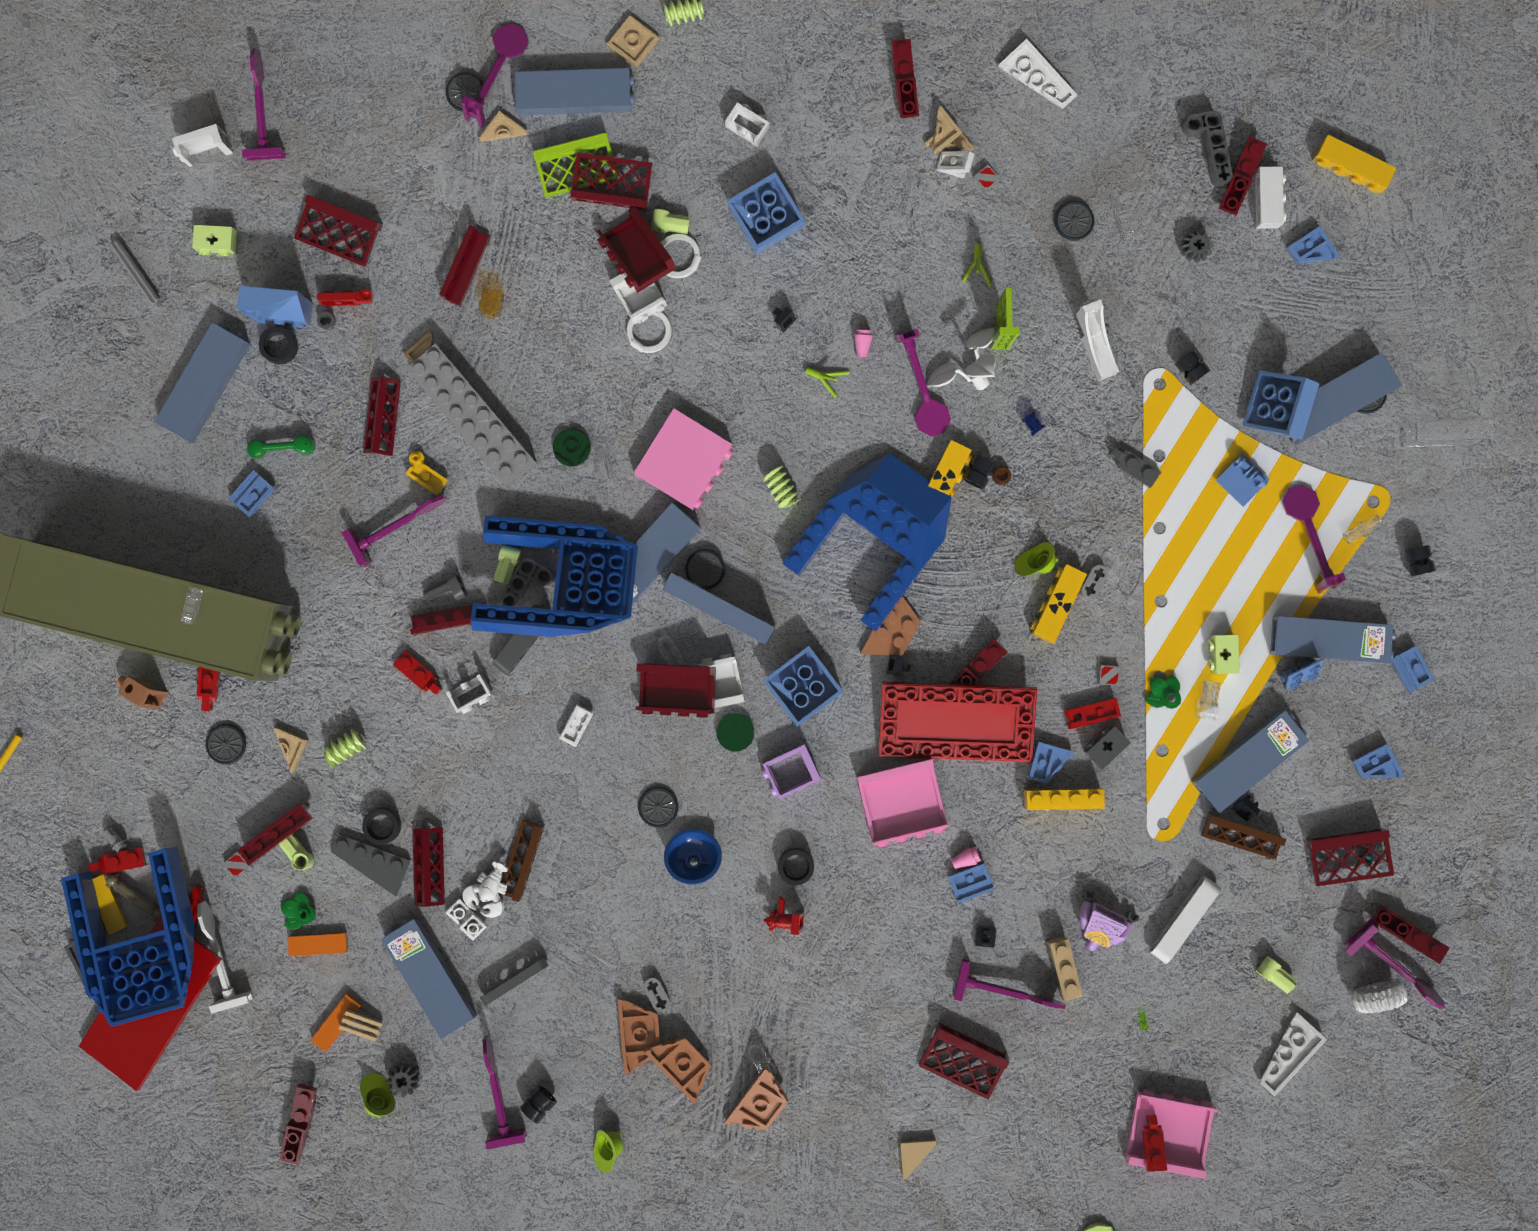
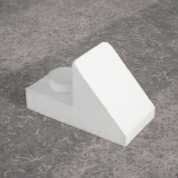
[936,151,974,178]

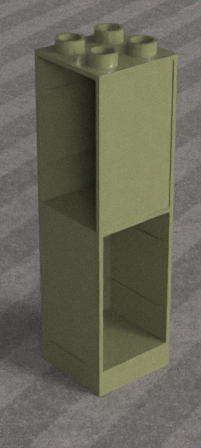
[0,534,301,681]

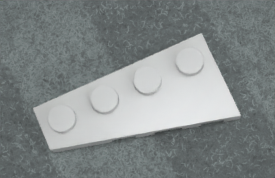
[998,39,1077,109]
[1259,1012,1327,1097]

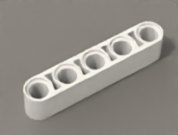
[1149,876,1221,964]

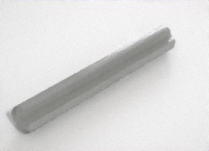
[110,239,160,305]

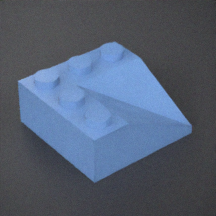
[726,172,805,255]
[237,286,313,328]
[1242,370,1320,440]
[762,646,843,727]

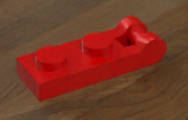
[1064,698,1121,729]

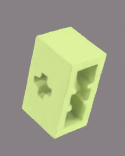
[192,225,237,256]
[1208,635,1240,674]

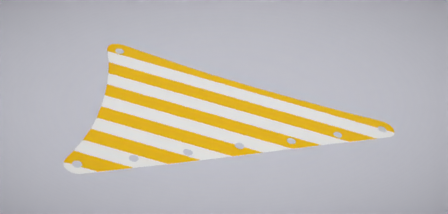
[1143,368,1391,842]

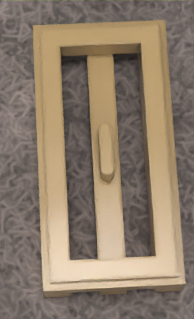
[338,1009,383,1041]

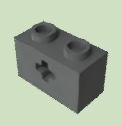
[1084,725,1131,769]

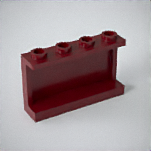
[596,206,676,293]
[636,663,716,718]

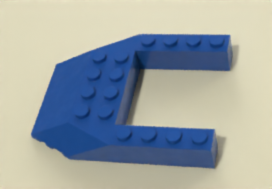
[782,453,952,633]
[471,515,638,637]
[61,847,194,1027]

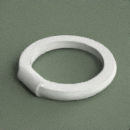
[661,234,702,278]
[626,312,672,353]

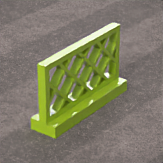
[532,133,619,198]
[990,288,1020,350]

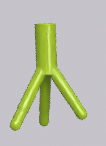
[962,244,992,287]
[805,367,850,398]

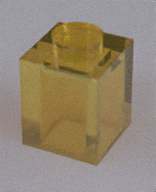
[479,288,505,319]

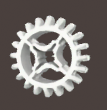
[1352,980,1407,1013]

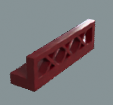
[439,225,490,307]
[363,376,401,456]
[410,602,487,635]
[238,803,313,866]
[413,827,445,907]

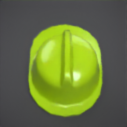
[1014,542,1058,576]
[360,1073,396,1119]
[593,1130,623,1173]

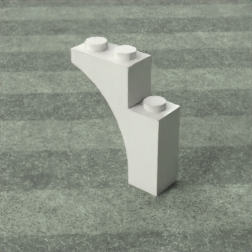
[1076,299,1119,381]

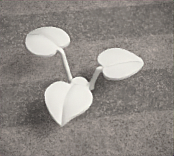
[927,327,996,390]

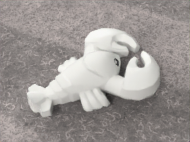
[462,860,509,918]

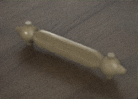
[103,873,161,922]

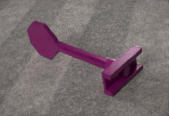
[461,23,529,127]
[242,48,286,161]
[895,329,951,437]
[1282,485,1346,594]
[341,495,448,566]
[1344,917,1445,1009]
[954,959,1066,1009]
[482,1036,527,1150]

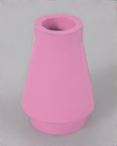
[854,330,873,357]
[951,847,981,869]

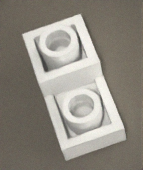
[445,897,487,940]

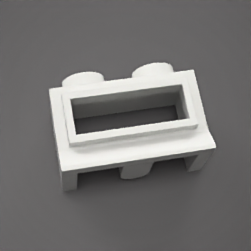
[725,102,769,147]
[446,674,493,714]

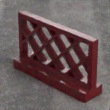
[570,153,653,211]
[294,195,383,267]
[1306,828,1395,886]
[919,1022,1009,1100]

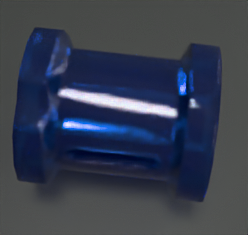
[1021,411,1046,436]

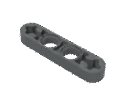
[480,957,548,1006]

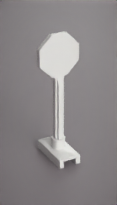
[198,901,253,1014]

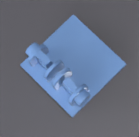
[1215,453,1270,507]
[1279,658,1324,690]

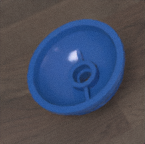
[664,829,722,885]

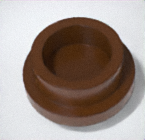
[992,466,1011,485]

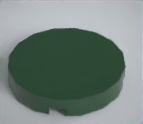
[553,429,591,467]
[716,714,754,752]

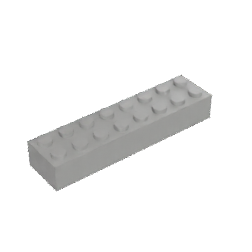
[406,344,537,488]

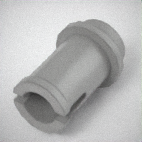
[102,827,127,852]

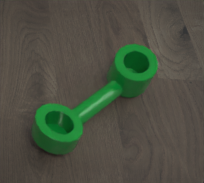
[247,435,316,459]

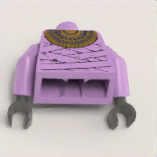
[1079,889,1139,951]

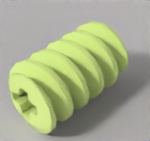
[663,0,704,26]
[763,466,801,508]
[323,729,367,768]

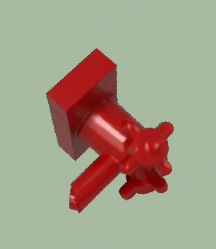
[763,896,805,935]

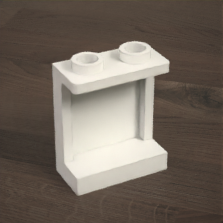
[172,124,233,167]
[610,274,667,324]
[697,654,745,708]

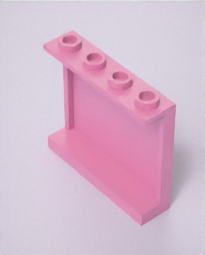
[633,409,734,511]
[856,759,949,847]
[1125,1089,1218,1179]

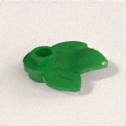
[1144,675,1181,709]
[281,891,316,929]

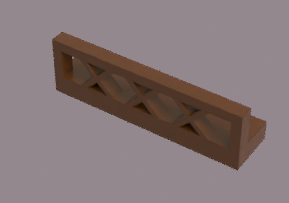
[1201,814,1286,860]
[499,820,545,902]

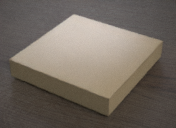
[607,15,660,69]

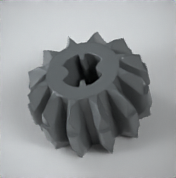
[1180,230,1214,263]
[386,1063,420,1097]

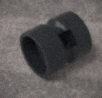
[1174,349,1211,385]
[962,454,996,490]
[1404,545,1436,577]
[520,1085,557,1124]

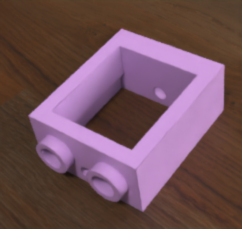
[761,744,821,799]

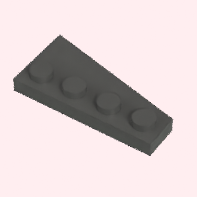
[331,833,411,896]

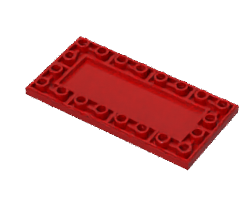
[878,681,1038,762]
[78,915,222,1091]

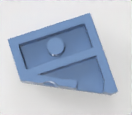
[1286,226,1340,264]
[1027,742,1074,784]
[1352,743,1405,778]

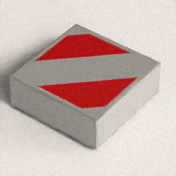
[973,165,1000,192]
[1098,665,1120,686]
[223,852,251,879]

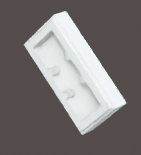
[559,704,594,747]

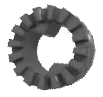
[317,312,336,330]

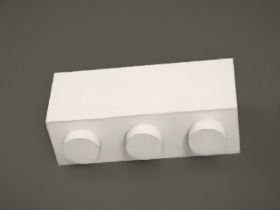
[1255,167,1286,228]

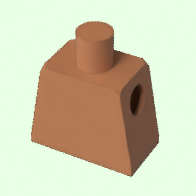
[116,675,168,709]

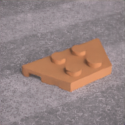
[861,597,921,656]
[617,998,661,1075]
[644,1036,711,1104]
[725,1065,788,1130]

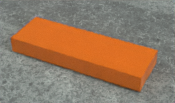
[288,932,348,956]
[310,993,362,1052]

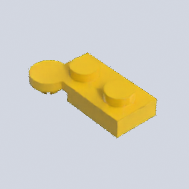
[405,451,449,496]

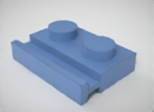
[228,470,276,517]
[1391,646,1435,693]
[948,863,995,903]

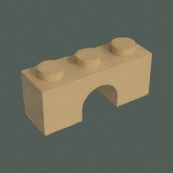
[1047,936,1083,1001]

